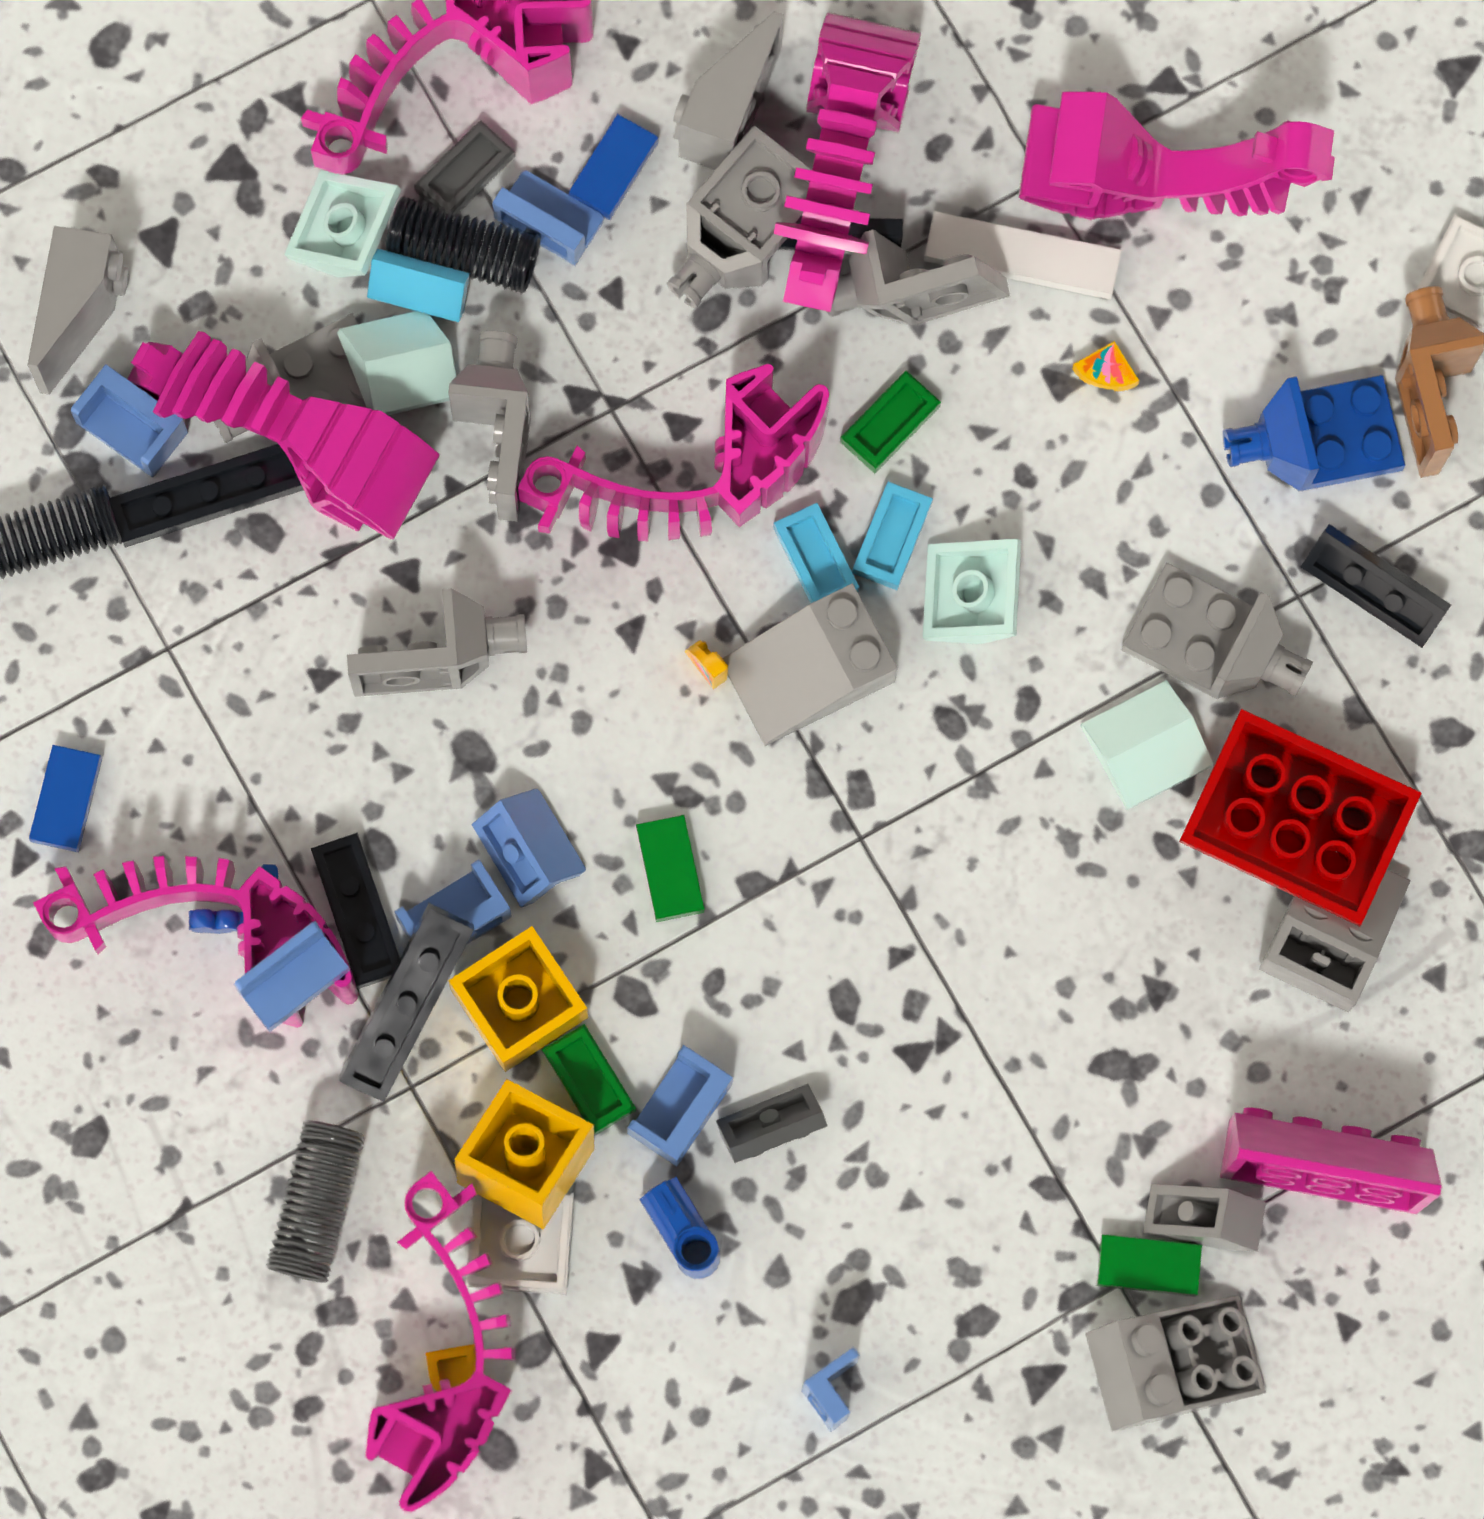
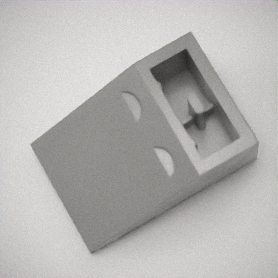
[1259,869,1411,1013]
[1085,1295,1266,1431]

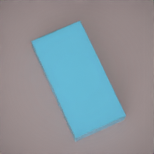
[367,248,470,322]
[852,482,933,590]
[773,503,860,603]

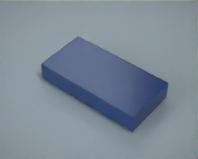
[569,114,659,220]
[29,745,102,853]

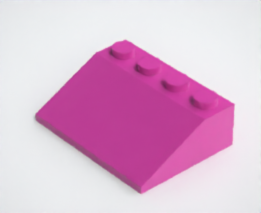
[1220,1107,1442,1214]

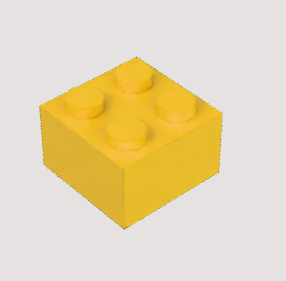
[448,926,588,1072]
[455,1079,595,1230]

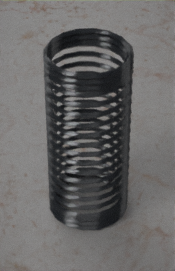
[385,196,540,294]
[0,484,122,579]

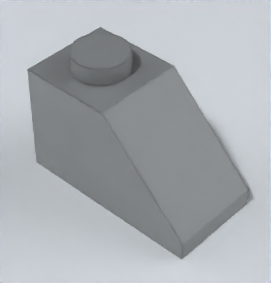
[1143,1184,1266,1252]

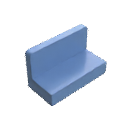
[492,171,604,266]
[471,789,586,908]
[234,921,350,1032]
[801,1347,860,1432]

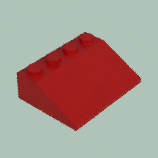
[1179,709,1422,927]

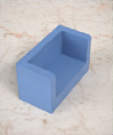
[71,364,188,478]
[394,860,512,944]
[627,1045,733,1167]

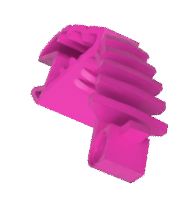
[301,0,593,174]
[774,12,921,312]
[1019,91,1335,220]
[127,331,440,540]
[518,364,829,541]
[33,856,359,1028]
[365,1171,515,1512]

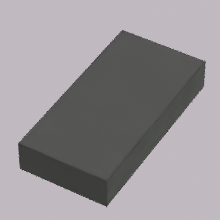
[414,120,515,218]

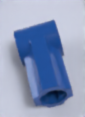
[640,1177,721,1279]

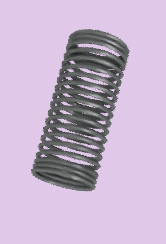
[266,1120,365,1283]

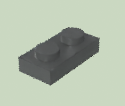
[716,1084,827,1163]

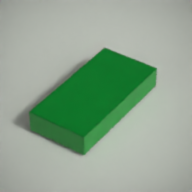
[840,370,941,474]
[636,815,705,922]
[542,1024,636,1136]
[1096,1234,1202,1297]

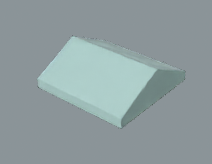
[284,170,402,278]
[337,311,456,415]
[923,539,1021,644]
[1080,680,1214,810]

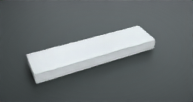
[924,211,1121,300]

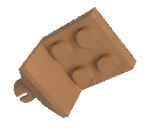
[1395,286,1484,478]

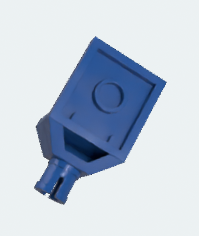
[1223,375,1405,492]

